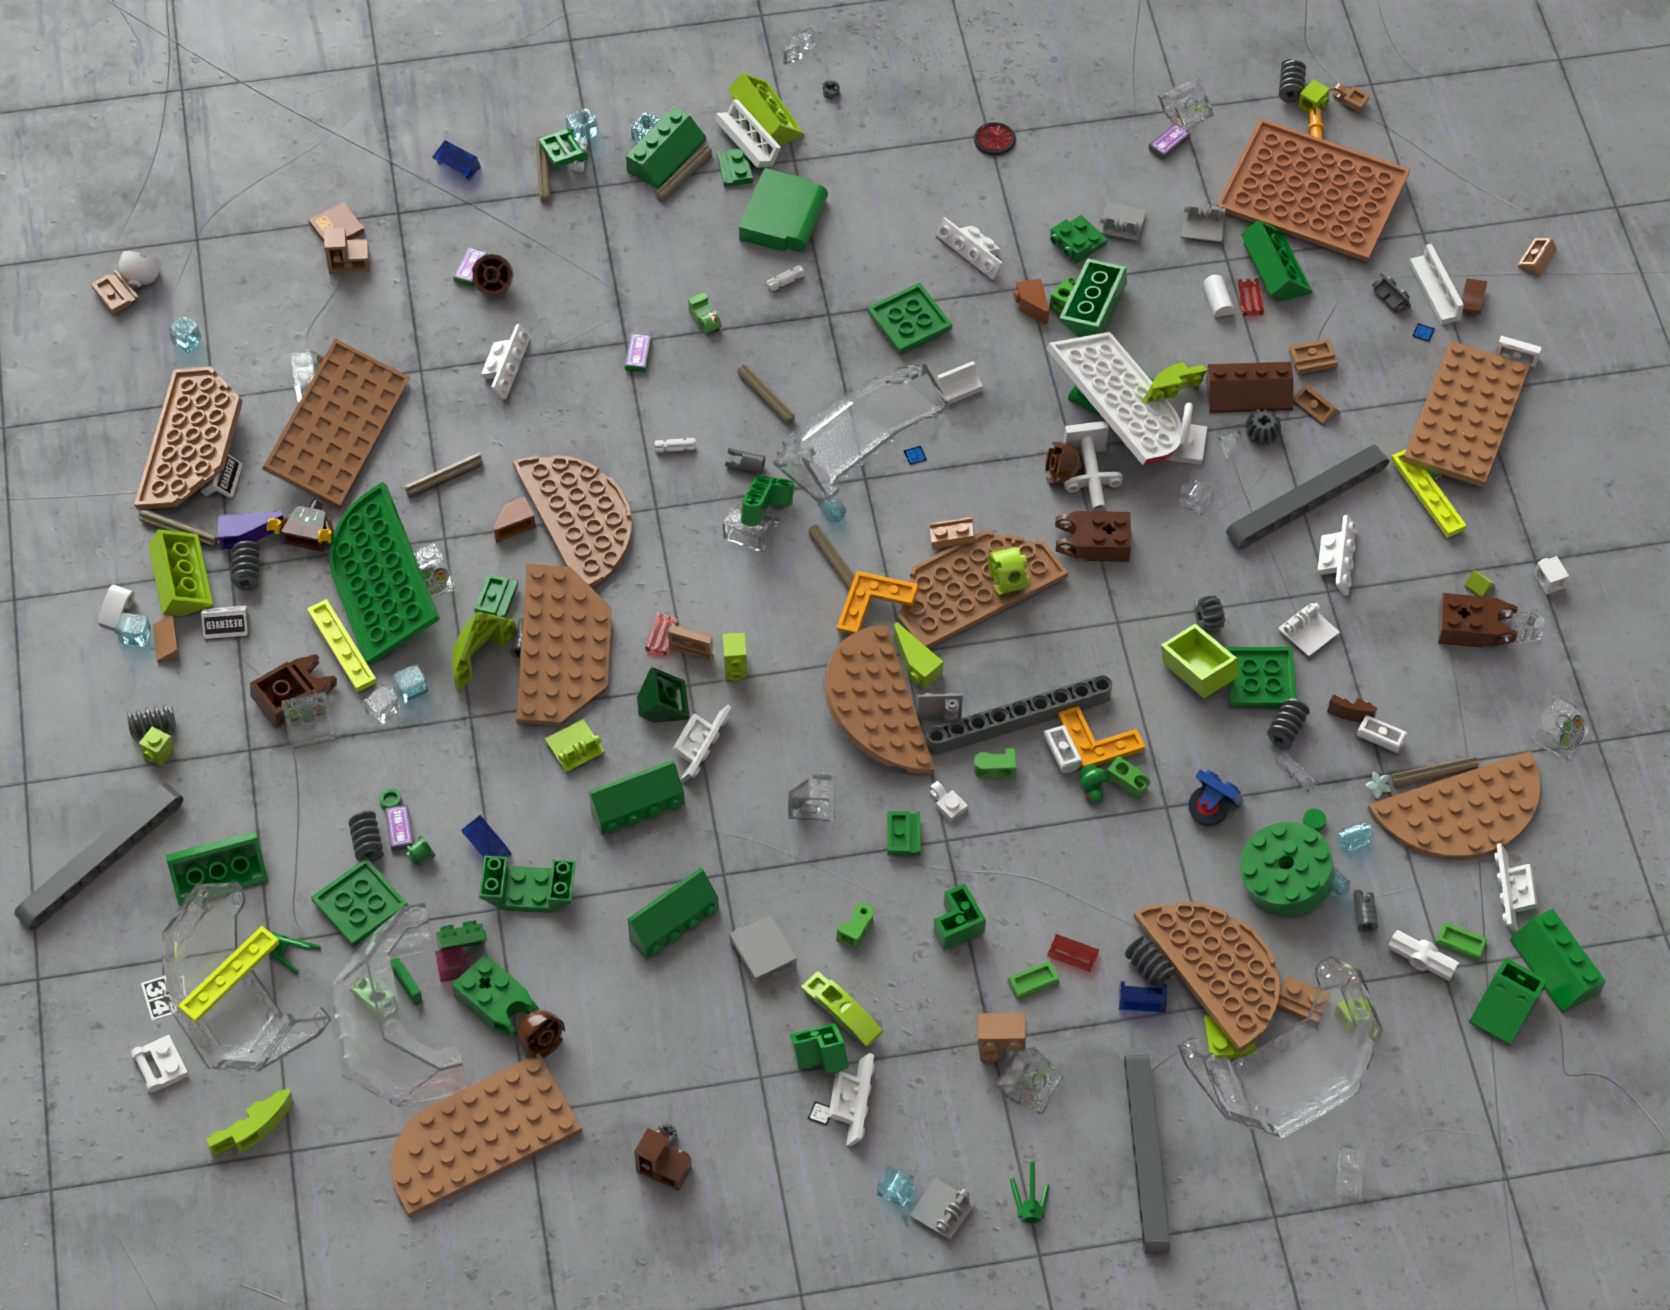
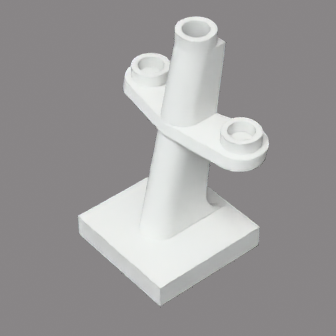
[1063,421,1123,511]

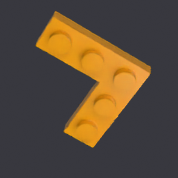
[836,571,919,634]
[1058,706,1145,769]

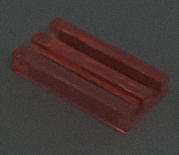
[1238,278,1264,316]
[645,611,679,655]
[1047,934,1099,972]

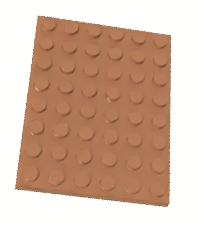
[1216,118,1410,263]

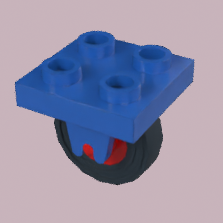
[1188,769,1244,826]

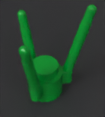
[269,932,321,974]
[1010,1160,1049,1224]

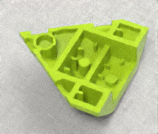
[452,612,516,691]

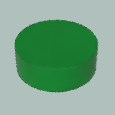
[379,788,403,810]
[1303,808,1326,831]

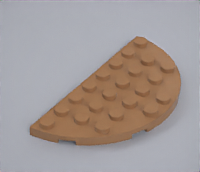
[512,455,632,588]
[824,625,935,775]
[1368,751,1540,860]
[1133,902,1280,1053]

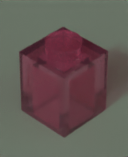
[435,946,471,982]

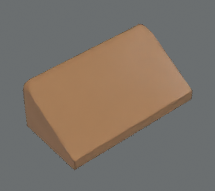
[1518,238,1557,276]
[1293,384,1339,425]
[153,615,180,662]

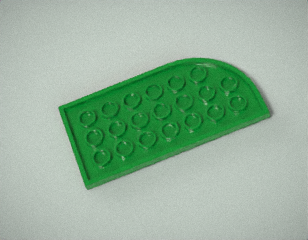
[329,482,440,665]

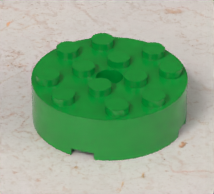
[1240,822,1335,916]

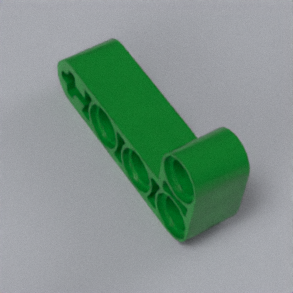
[740,476,794,526]

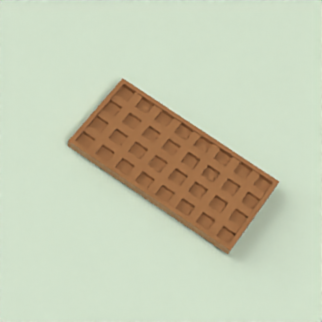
[262,338,410,509]
[1402,340,1530,487]

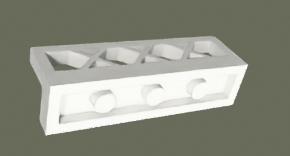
[714,99,781,168]
[1409,244,1464,325]

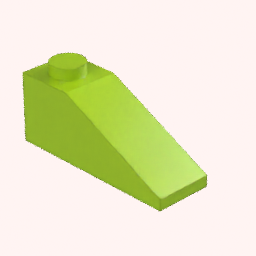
[893,622,943,689]

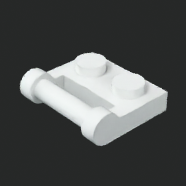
[130,1035,189,1093]

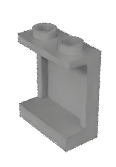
[730,915,797,988]

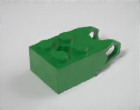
[452,954,540,1038]

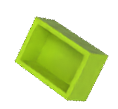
[1161,624,1239,698]

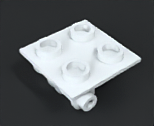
[1278,603,1340,657]

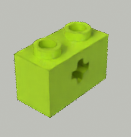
[723,632,747,681]

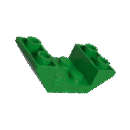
[479,856,576,913]

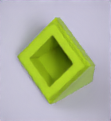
[1464,570,1495,597]

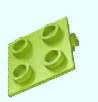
[545,719,605,773]

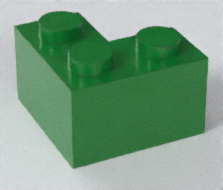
[933,883,986,950]
[790,1023,849,1073]

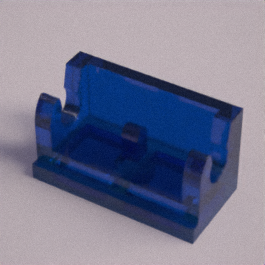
[432,140,481,180]
[461,815,512,858]
[1119,981,1167,1013]

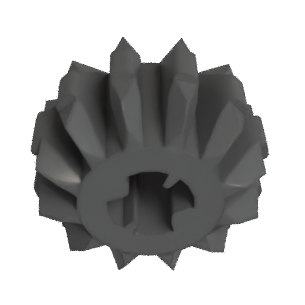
[1245,409,1281,445]
[1194,595,1226,633]

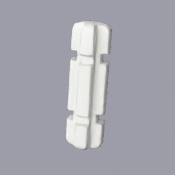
[573,137,588,172]
[767,265,804,291]
[654,438,696,453]

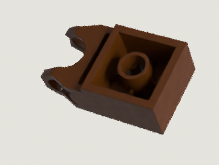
[1055,511,1131,562]
[1438,593,1518,648]
[250,654,337,728]

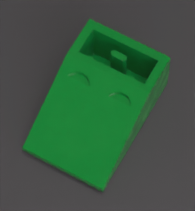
[1469,958,1547,1045]

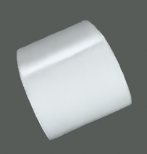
[97,585,135,629]

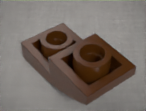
[1462,278,1487,315]
[1327,695,1377,722]

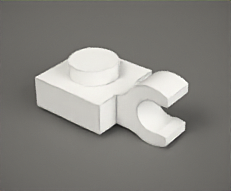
[930,781,968,822]

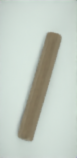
[536,136,551,202]
[656,146,712,201]
[737,364,795,424]
[404,453,483,496]
[139,509,218,547]
[809,524,855,591]
[1392,757,1478,787]

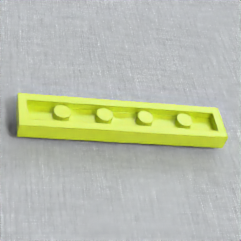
[1391,449,1467,538]
[307,599,377,692]
[178,926,279,1024]

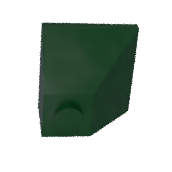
[637,667,690,723]

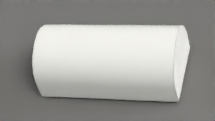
[1203,275,1235,318]
[1495,336,1542,368]
[1356,715,1407,753]
[1044,725,1082,773]

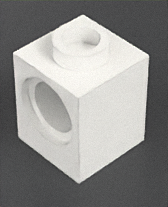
[1534,556,1569,595]

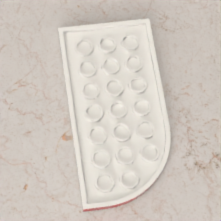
[1046,332,1182,465]

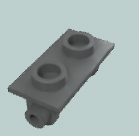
[1372,273,1411,313]

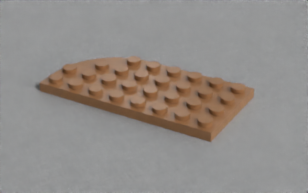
[391,1053,582,1217]

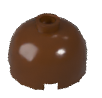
[472,254,514,295]
[1045,442,1083,484]
[517,1010,565,1058]

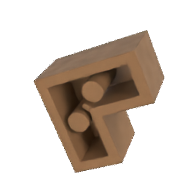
[324,227,370,274]
[977,1013,1026,1062]

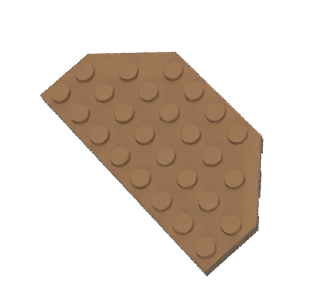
[134,366,243,510]
[898,530,1068,649]
[516,563,612,726]

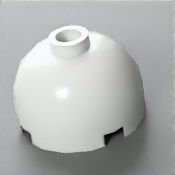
[119,251,161,288]

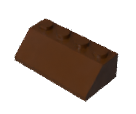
[1205,362,1293,413]

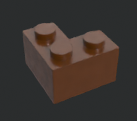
[634,1128,692,1191]

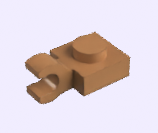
[1333,83,1370,112]

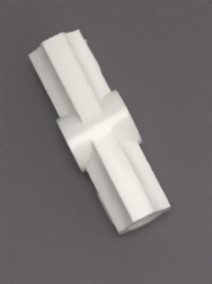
[1387,930,1459,981]

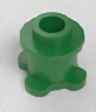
[405,835,436,865]

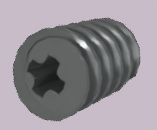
[1279,59,1306,103]
[231,541,260,590]
[1267,698,1310,749]
[127,704,176,738]
[348,811,384,862]
[1125,936,1176,986]

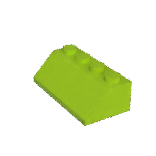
[728,72,805,146]
[148,529,213,617]

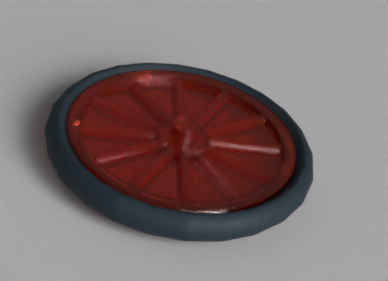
[974,122,1016,155]

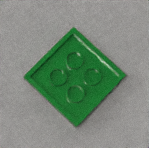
[867,283,952,354]
[1226,647,1297,707]
[311,858,409,947]

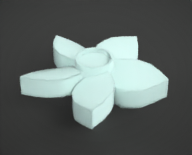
[1366,771,1391,799]

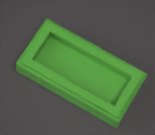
[1435,922,1488,961]
[1008,961,1060,1000]

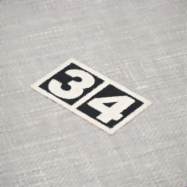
[141,975,177,1020]

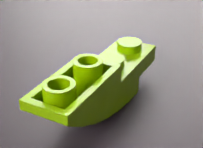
[1143,362,1207,403]
[801,971,884,1048]
[206,1088,294,1157]

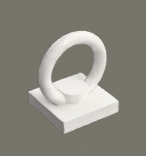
[1165,402,1207,465]

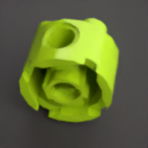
[988,547,1030,595]

